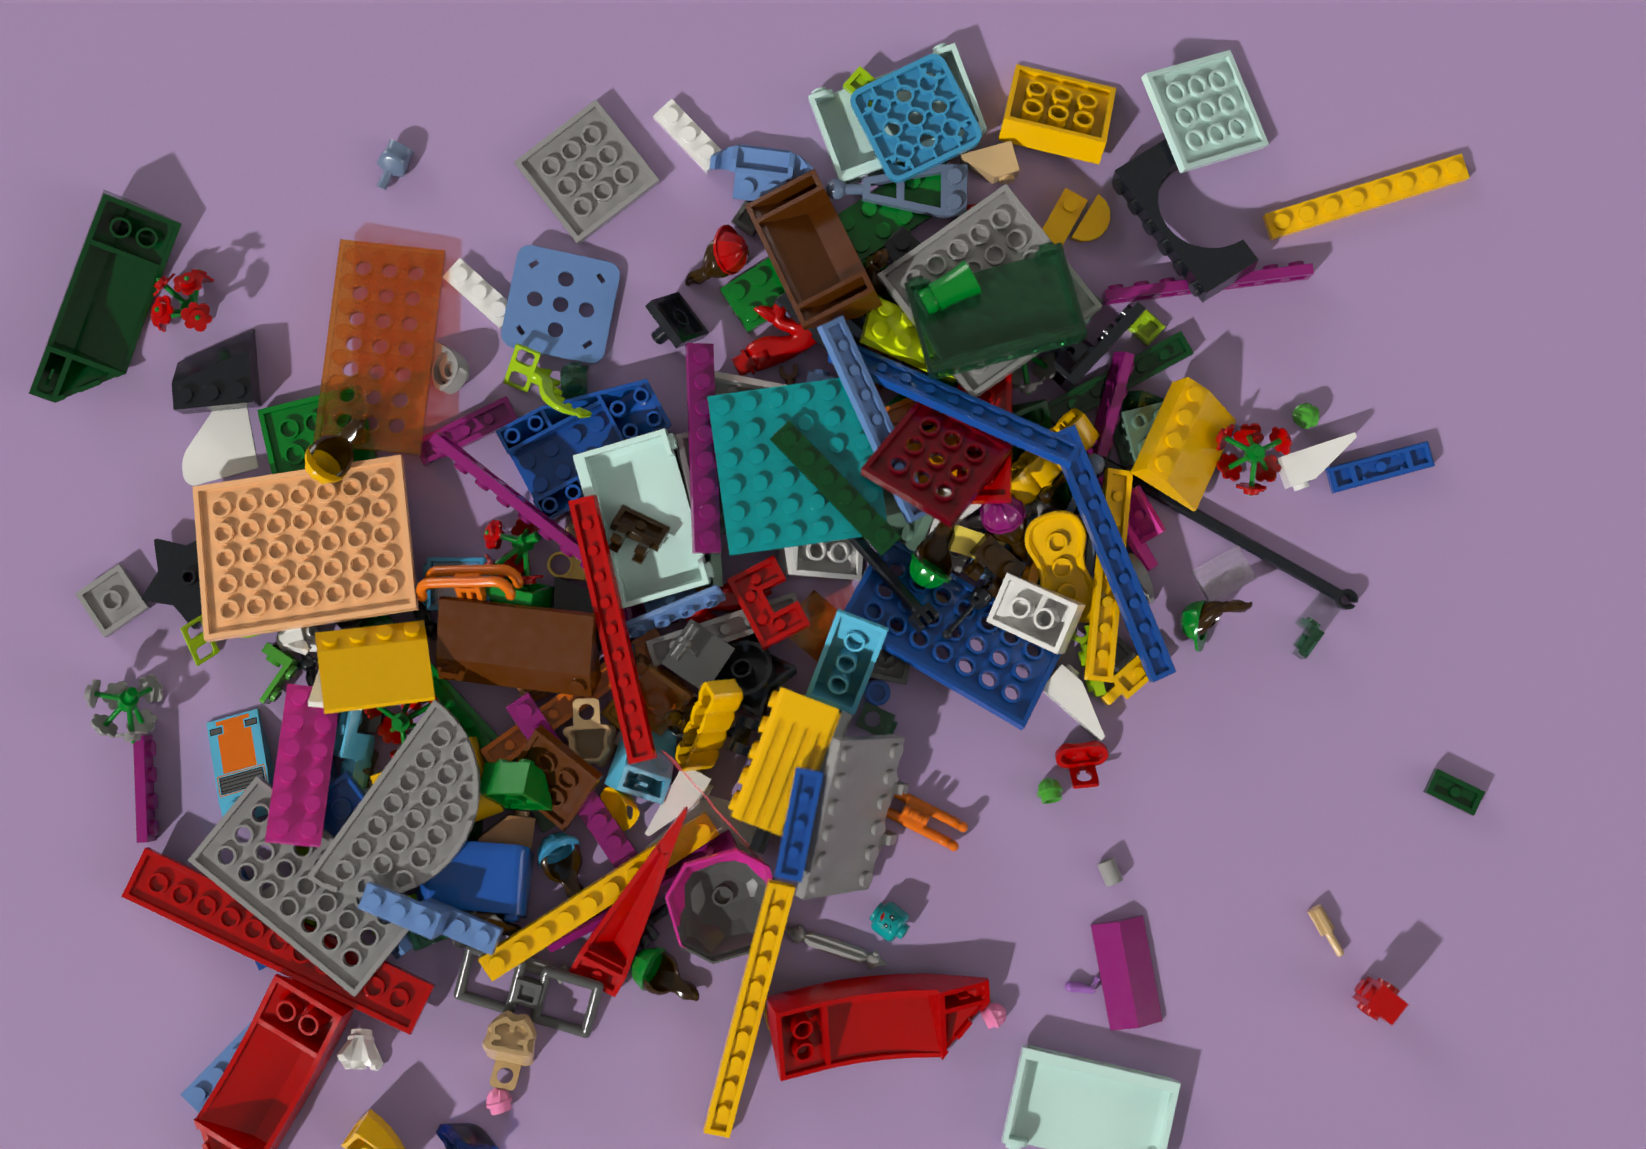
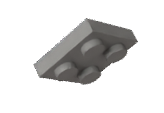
[75,564,151,637]

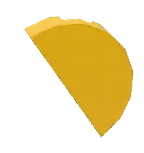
[1071,194,1111,243]

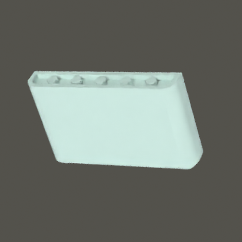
[808,43,987,184]
[573,428,714,609]
[1001,1044,1181,1149]

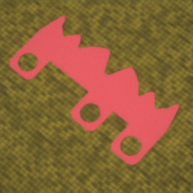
[661,749,763,862]

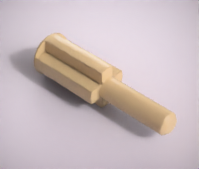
[1307,904,1344,957]

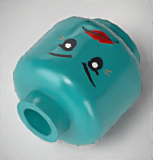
[869,902,910,942]

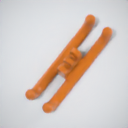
[416,564,523,602]
[886,793,968,851]

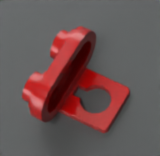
[1055,740,1108,789]

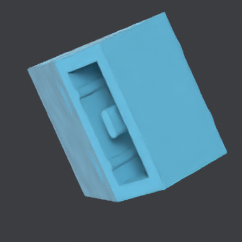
[604,714,677,804]

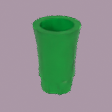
[917,260,982,315]

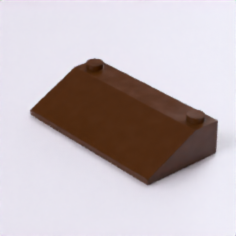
[745,169,882,330]
[436,596,601,697]

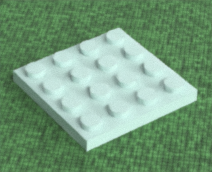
[1141,50,1269,174]

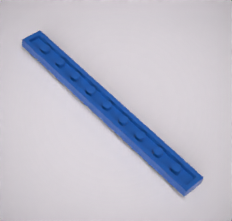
[828,344,1082,470]
[1055,425,1176,683]

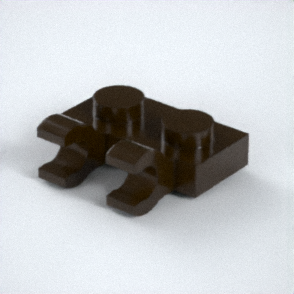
[609,505,671,565]
[963,533,1026,598]

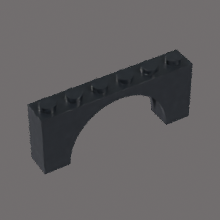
[1112,139,1259,303]

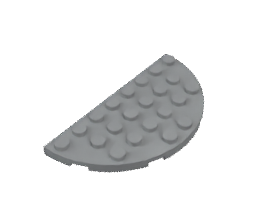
[306,700,480,898]

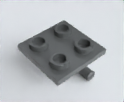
[661,619,735,690]

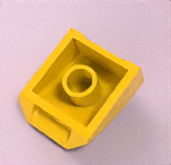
[341,1109,405,1149]

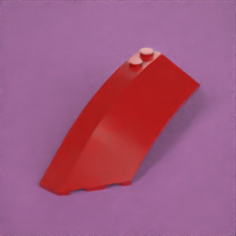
[766,973,990,1081]
[193,974,355,1149]

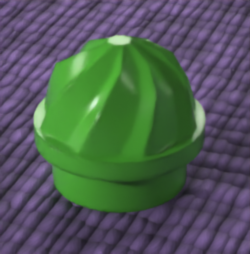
[1292,403,1319,429]
[1037,778,1063,804]

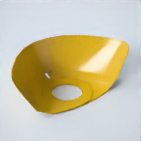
[600,786,640,831]

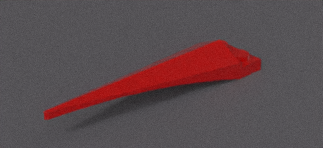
[569,806,688,997]

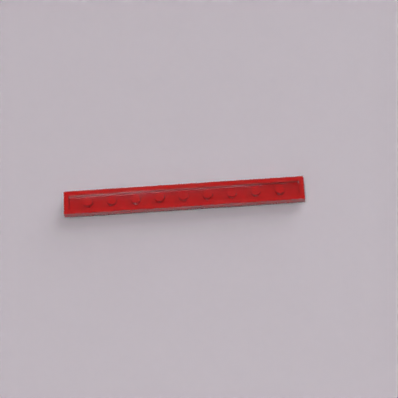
[568,495,657,764]

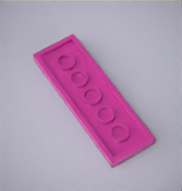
[265,684,339,848]

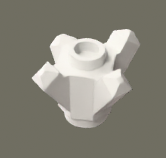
[276,626,318,655]
[337,1028,383,1071]

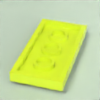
[860,297,956,384]

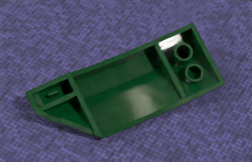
[29,189,182,403]

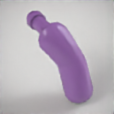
[1065,976,1101,994]

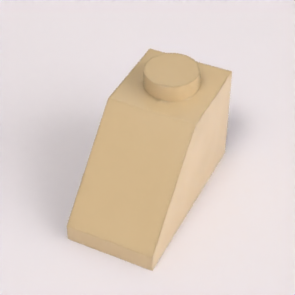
[959,141,1020,185]

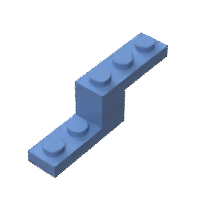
[358,881,504,955]

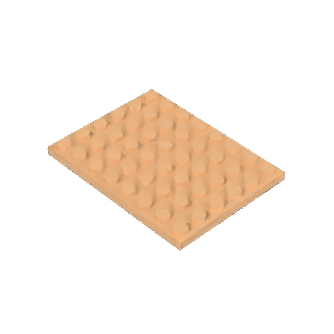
[192,455,419,642]

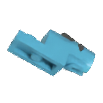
[333,710,379,788]

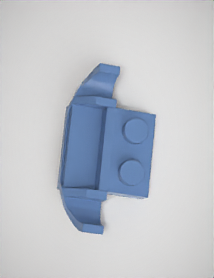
[710,144,814,201]

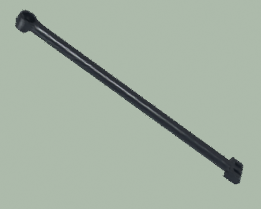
[734,391,939,632]
[1097,451,1358,610]

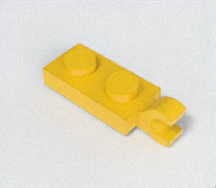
[1100,654,1149,706]

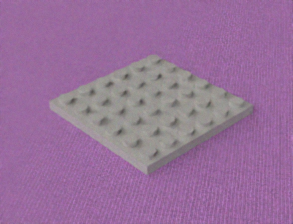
[877,184,1102,398]

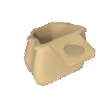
[563,698,617,767]
[482,1010,537,1091]

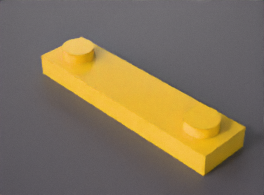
[1042,188,1088,251]

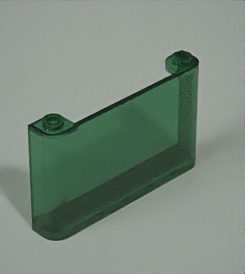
[904,242,1088,379]

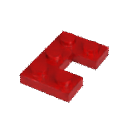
[727,555,811,650]

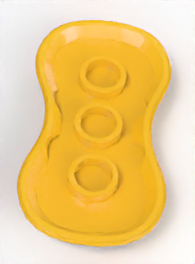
[1025,511,1094,623]

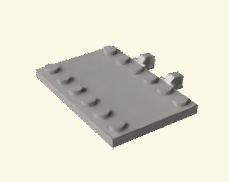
[795,734,909,900]

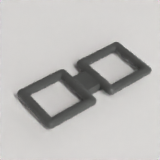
[454,945,604,1038]

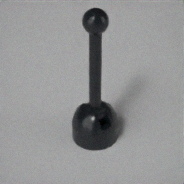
[942,586,992,639]

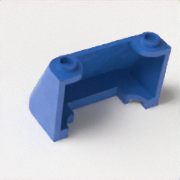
[419,841,534,922]

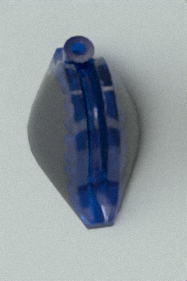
[436,1123,499,1149]

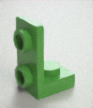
[259,642,300,704]

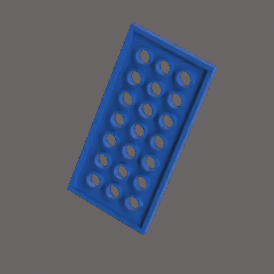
[843,541,1061,730]

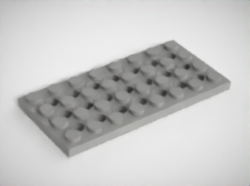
[187,776,410,997]

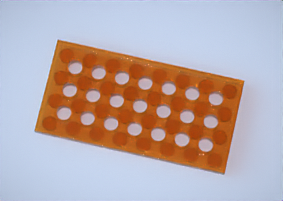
[313,239,446,456]

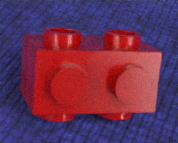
[1353,976,1409,1026]

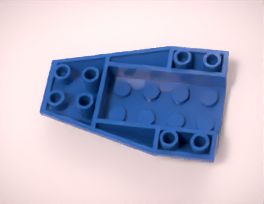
[495,379,672,520]

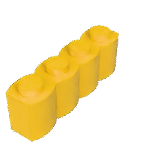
[1012,408,1100,505]
[675,679,743,772]

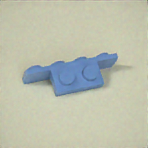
[626,585,726,638]

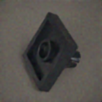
[645,292,709,348]

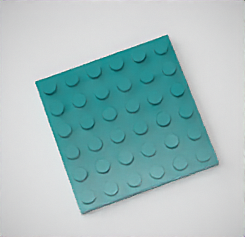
[707,378,887,556]

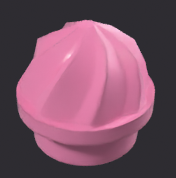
[979,1002,1006,1029]
[486,1088,513,1115]

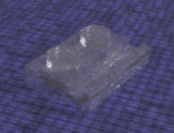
[1191,545,1257,602]

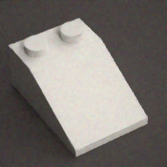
[778,539,863,581]
[986,573,1086,654]

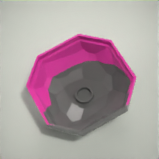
[665,847,773,964]

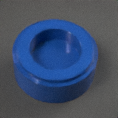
[864,679,891,706]

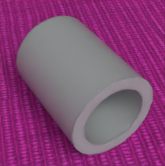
[1097,857,1123,887]

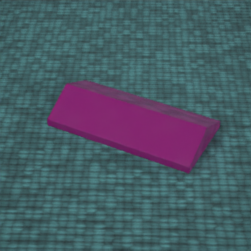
[1091,915,1163,1031]

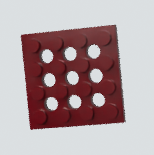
[861,402,1013,528]

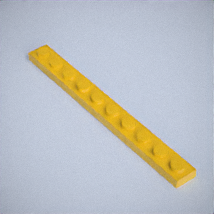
[478,811,720,982]
[703,879,795,1138]

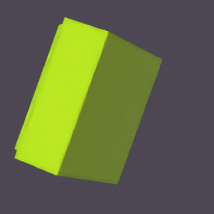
[1128,309,1166,347]

